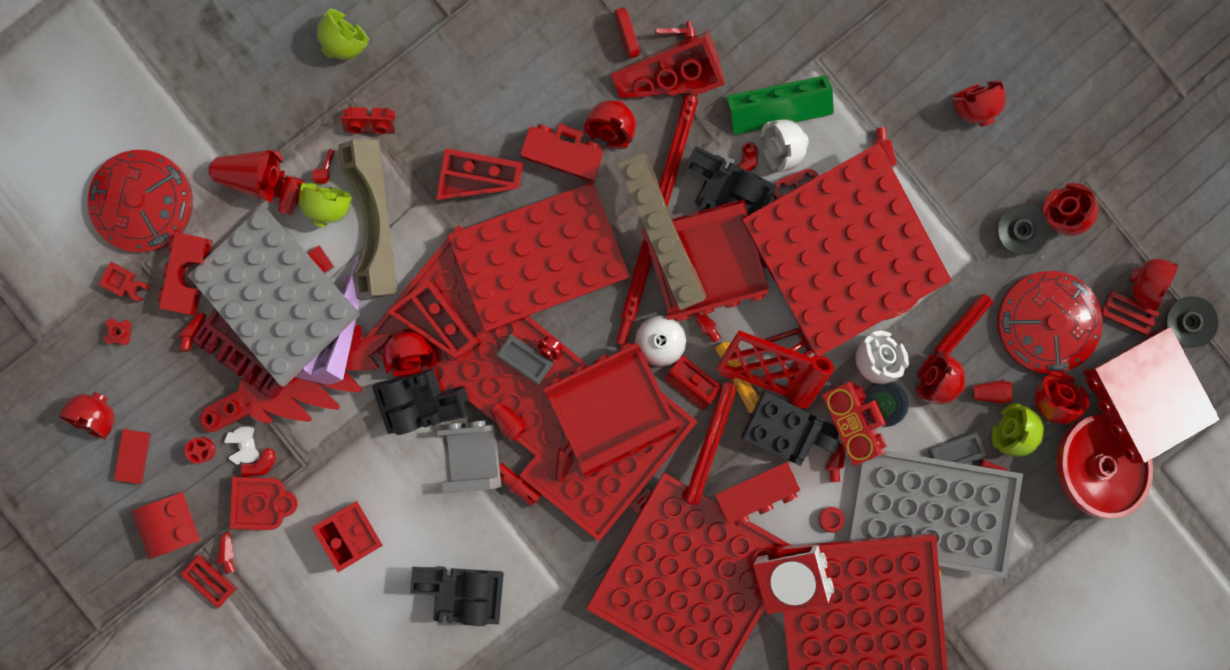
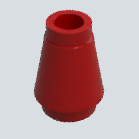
[278,175,306,215]
[973,379,1012,405]
[490,402,527,442]

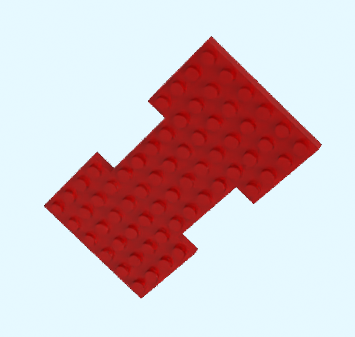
[365,224,698,541]

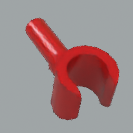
[312,149,335,184]

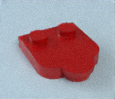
[230,476,298,530]

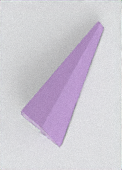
[295,255,361,385]

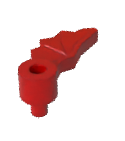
[655,21,695,39]

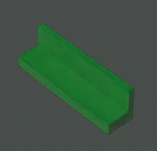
[726,75,834,135]

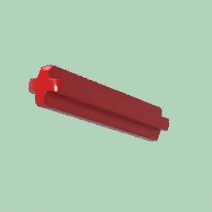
[935,294,993,355]

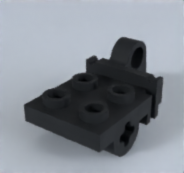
[684,146,777,215]
[372,368,469,435]
[741,391,840,466]
[410,566,504,626]

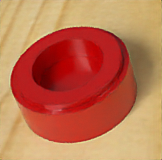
[818,506,845,533]

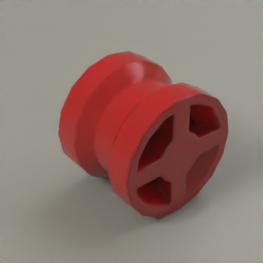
[184,437,216,464]

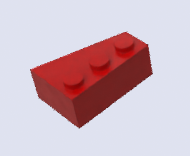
[436,148,525,200]
[387,280,480,359]
[715,462,801,526]

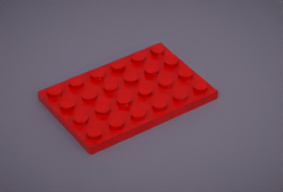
[448,182,630,333]

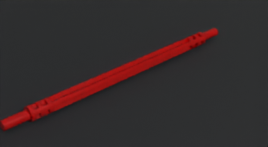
[616,72,701,345]

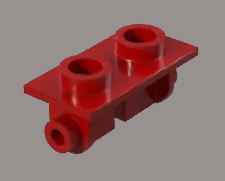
[340,107,396,135]

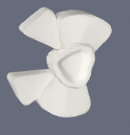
[224,426,261,464]

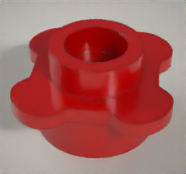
[104,319,132,345]
[537,336,563,360]

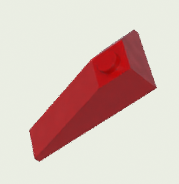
[610,30,725,98]

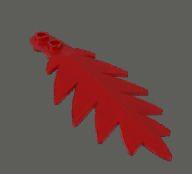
[200,325,390,432]

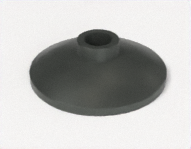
[997,204,1050,255]
[1166,296,1219,348]

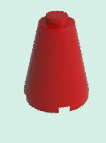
[208,150,285,202]

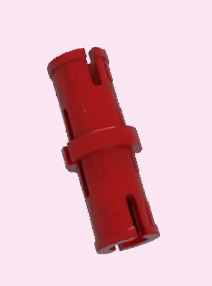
[499,462,542,508]

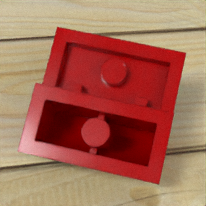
[130,492,200,560]
[311,501,383,573]

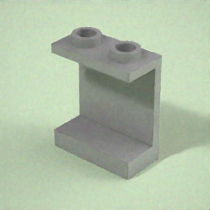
[437,421,501,493]

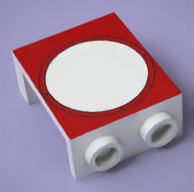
[753,545,834,615]

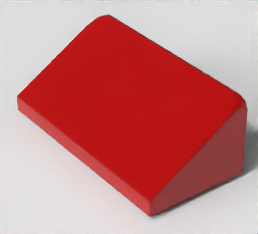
[664,354,722,410]

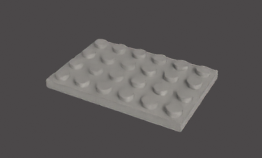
[188,205,360,387]
[850,450,1023,578]

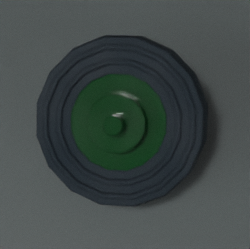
[863,382,909,427]

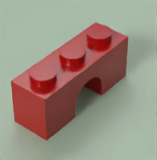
[158,232,213,315]

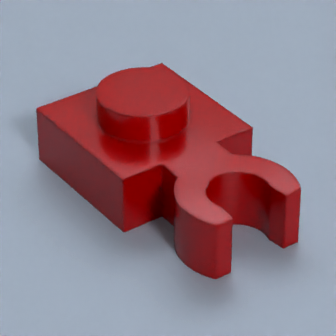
[98,262,150,301]

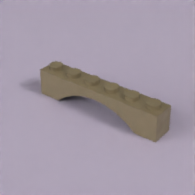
[338,140,397,299]
[618,152,707,310]

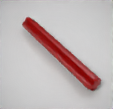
[684,382,737,505]

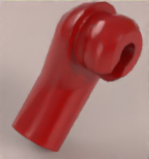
[737,142,759,172]

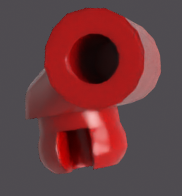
[241,448,276,477]

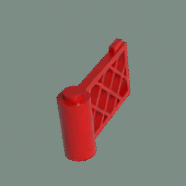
[717,330,834,409]

